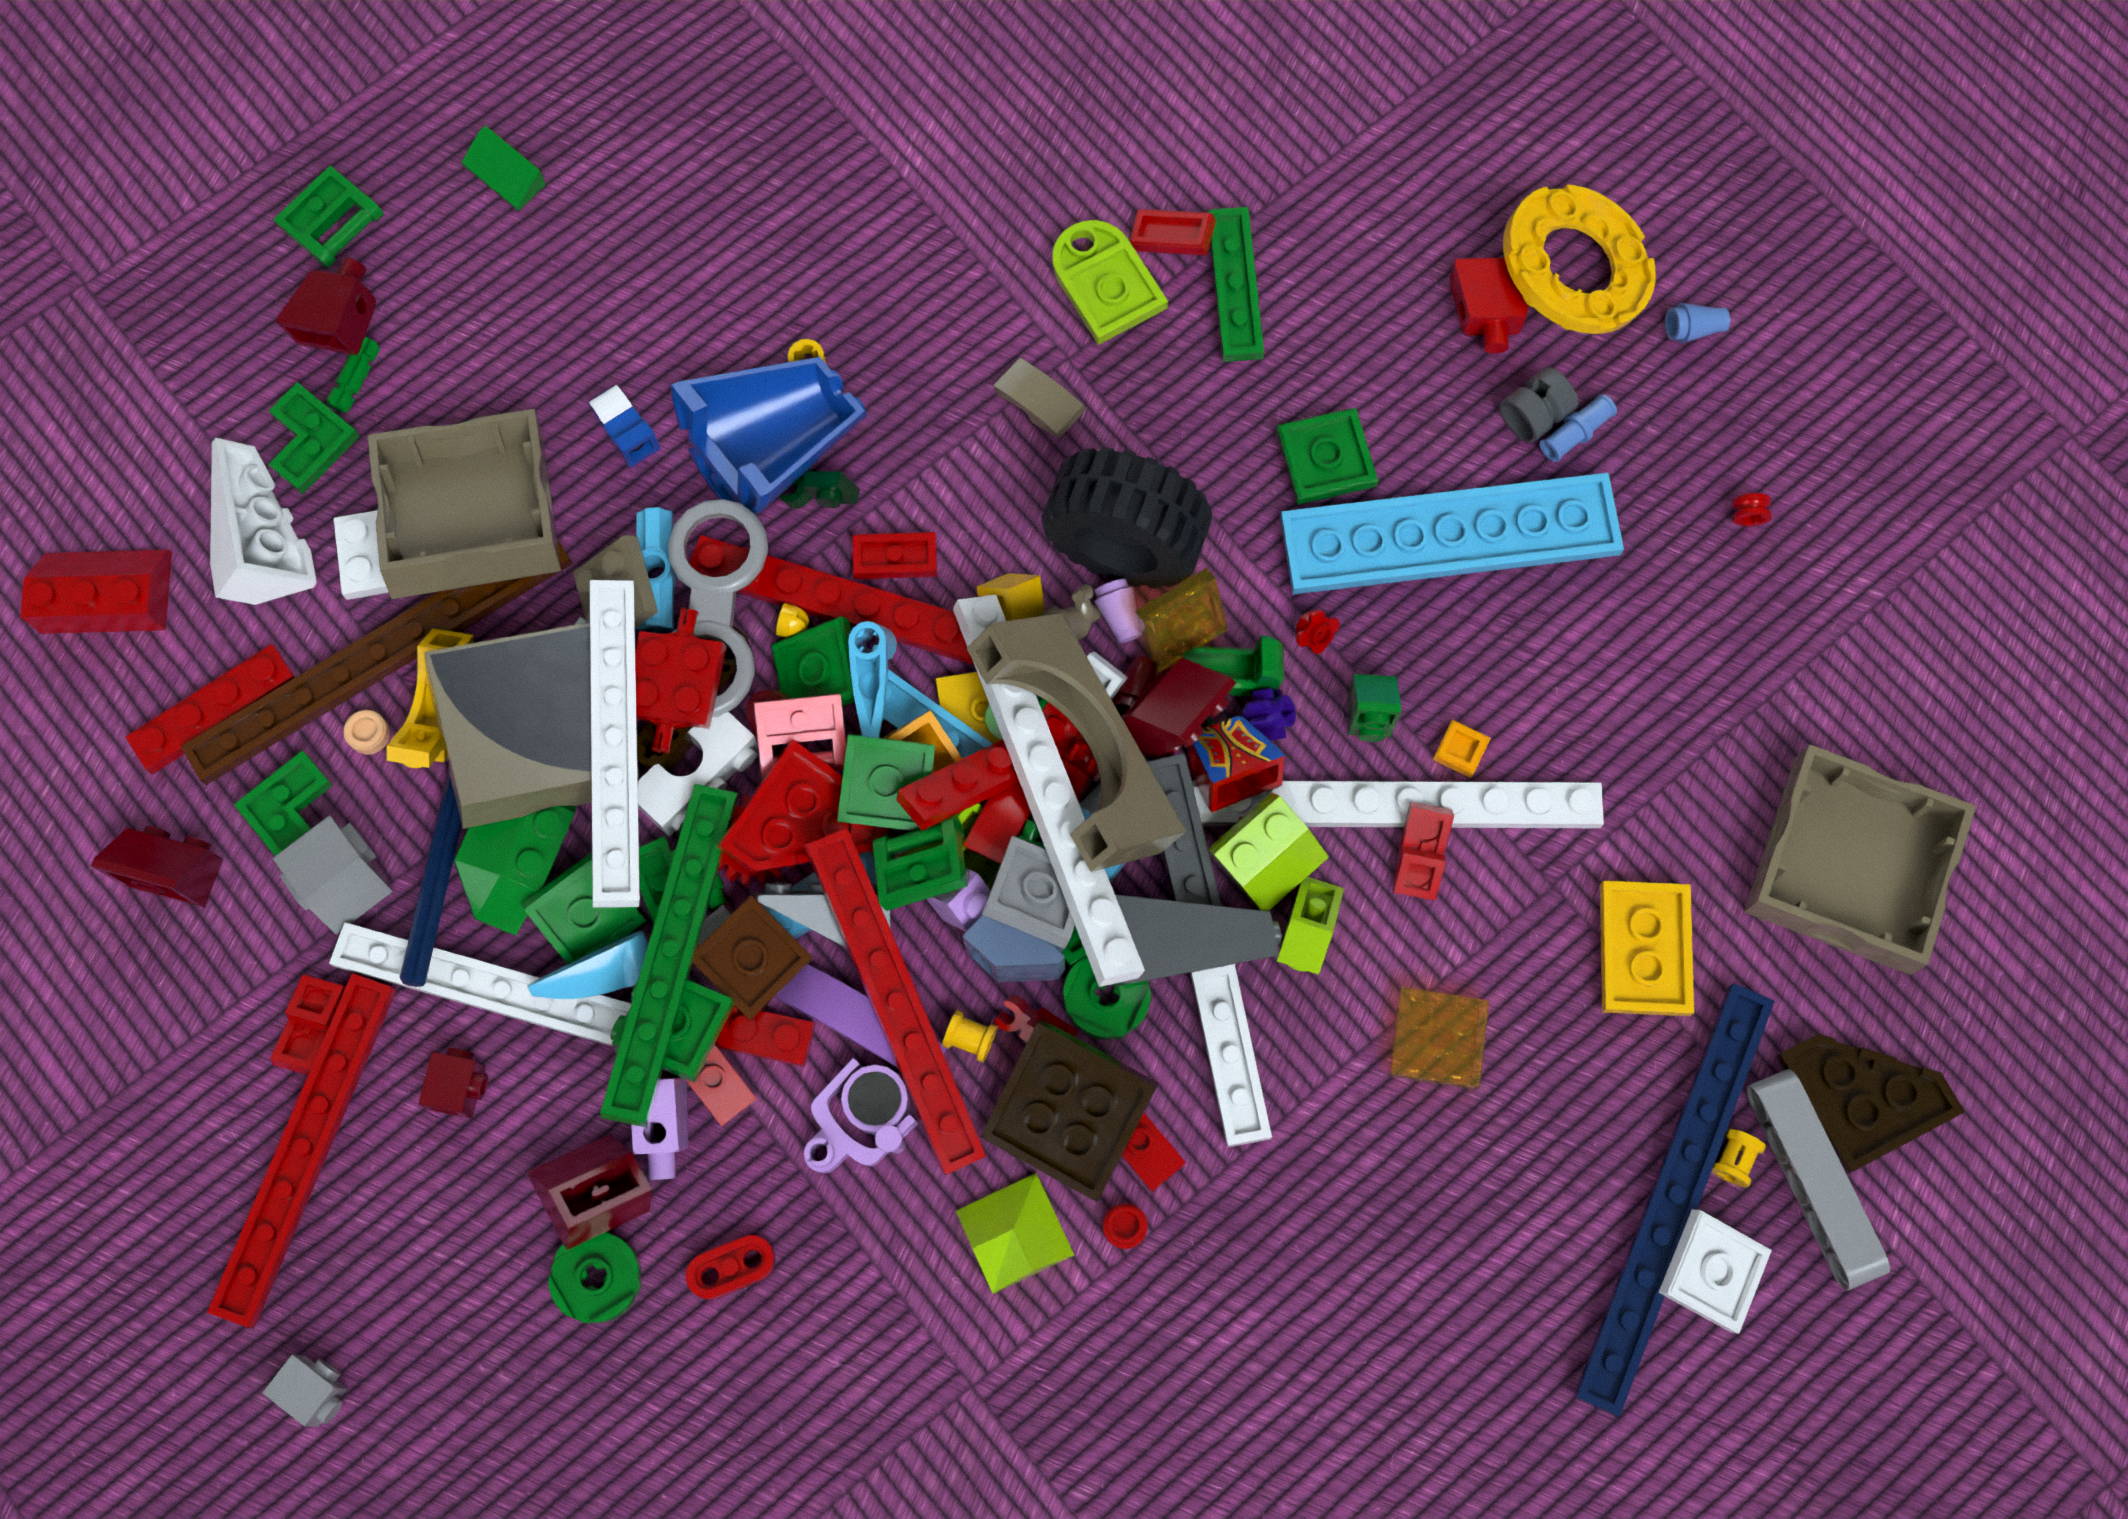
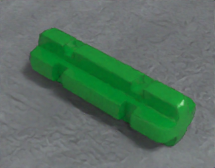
[326,337,380,413]

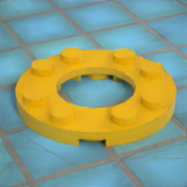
[1503,184,1656,334]

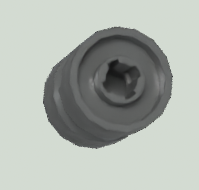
[1499,366,1579,444]

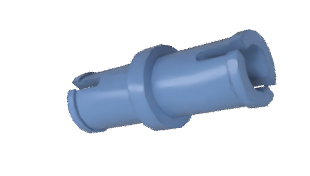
[1540,394,1617,462]

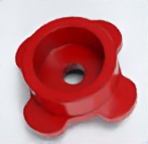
[1296,609,1340,654]

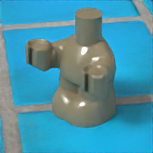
[1041,584,1101,641]

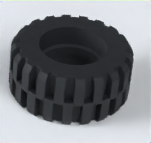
[1042,447,1212,589]

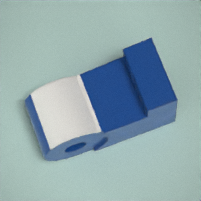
[588,385,661,468]

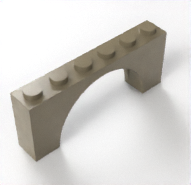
[966,613,1187,872]

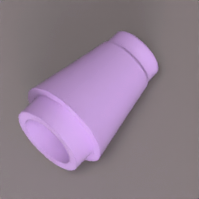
[1094,579,1142,644]

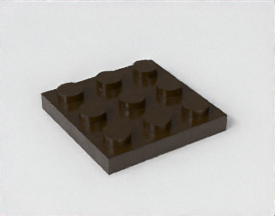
[980,1019,1159,1202]

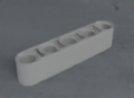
[1746,1069,1890,1291]

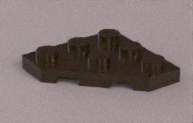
[1776,1033,1965,1174]

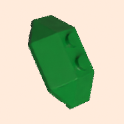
[454,805,576,936]

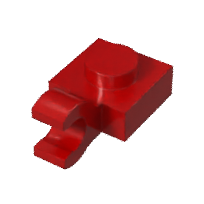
[994,994,1078,1042]

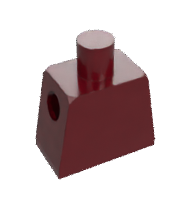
[275,258,376,356]

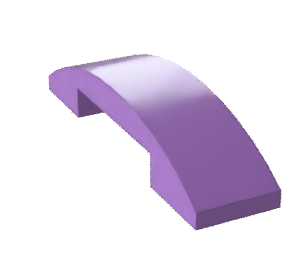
[776,965,947,1071]

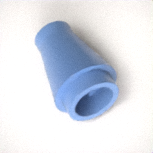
[1665,303,1730,344]

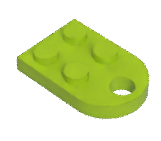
[1053,220,1168,345]

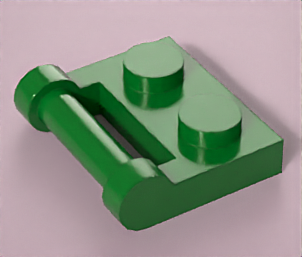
[273,166,384,269]
[873,814,968,911]

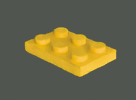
[1600,881,1694,1016]

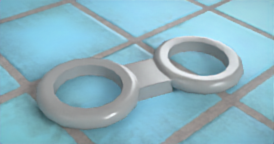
[668,499,768,717]

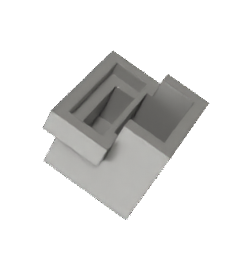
[273,815,393,935]

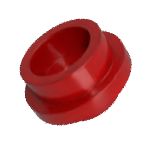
[1103,1203,1148,1249]

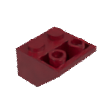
[1121,658,1237,761]
[527,1134,652,1250]

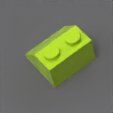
[1208,792,1329,911]

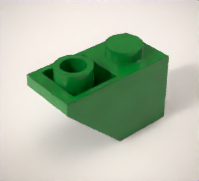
[1348,674,1401,742]

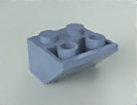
[963,915,1065,983]

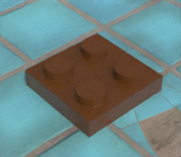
[692,895,813,1021]

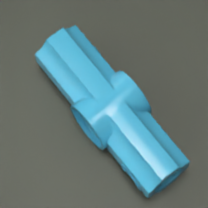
[636,507,677,634]

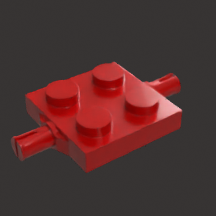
[635,608,726,754]

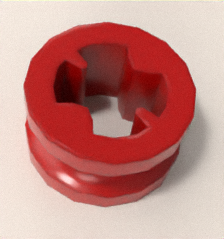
[1732,493,1772,526]

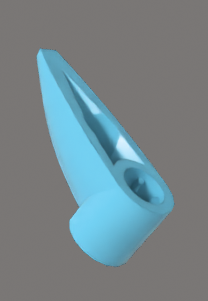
[848,621,897,737]
[527,931,648,999]

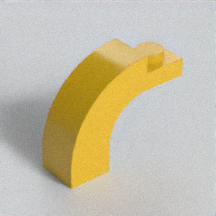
[387,628,474,768]

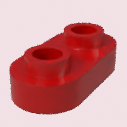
[686,1235,776,1300]

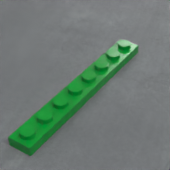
[600,784,738,1128]

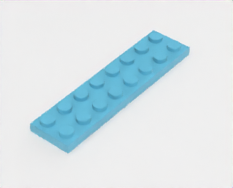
[1280,473,1624,595]

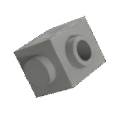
[262,1354,347,1427]

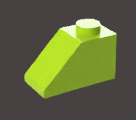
[1277,877,1344,975]

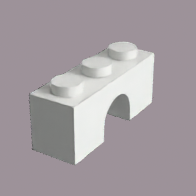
[637,712,758,837]

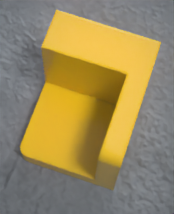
[976,573,1045,621]

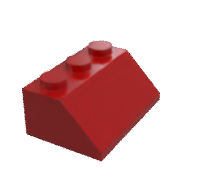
[20,550,172,634]

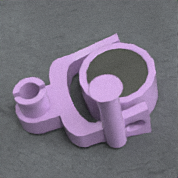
[804,1058,919,1173]

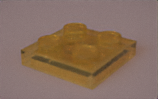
[1135,568,1228,672]
[1389,987,1489,1090]

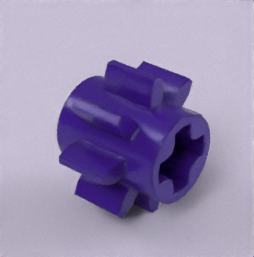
[1243,688,1296,741]

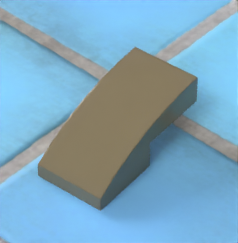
[993,358,1086,438]

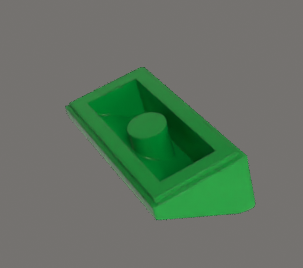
[461,125,546,212]

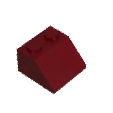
[91,826,223,908]

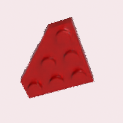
[716,740,889,872]

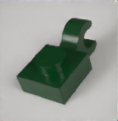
[781,471,860,509]

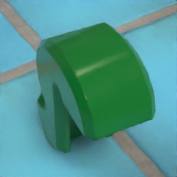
[1183,635,1285,697]

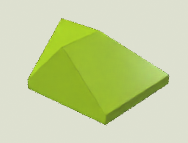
[956,1173,1074,1294]

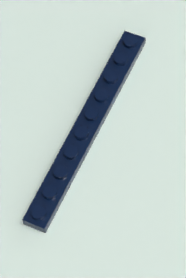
[1573,983,1775,1417]

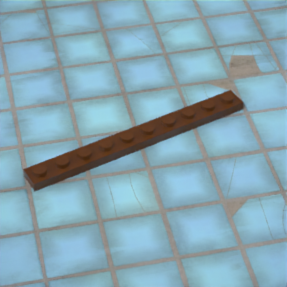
[181,539,573,785]

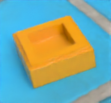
[1433,720,1491,778]

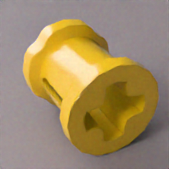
[942,1010,998,1063]
[1711,1129,1766,1188]

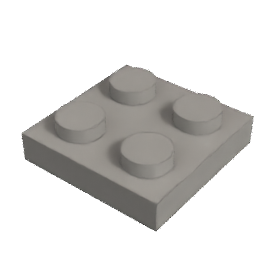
[982,836,1075,949]

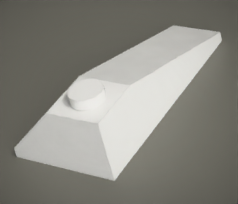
[210,438,317,605]

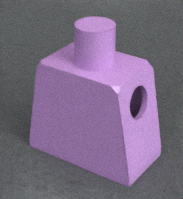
[631,1078,688,1180]

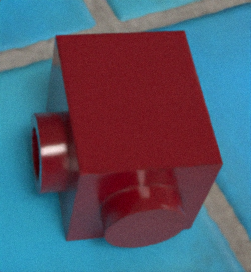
[418,1048,488,1119]

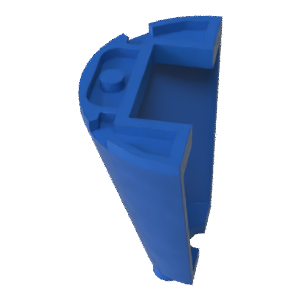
[671,357,866,515]

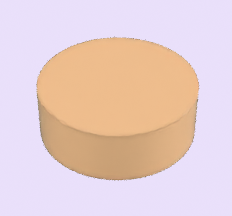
[344,710,390,755]

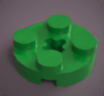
[1063,957,1151,1040]
[548,1232,642,1324]

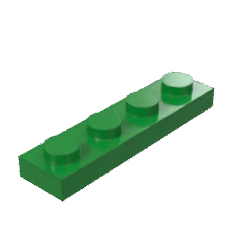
[1208,207,1264,362]

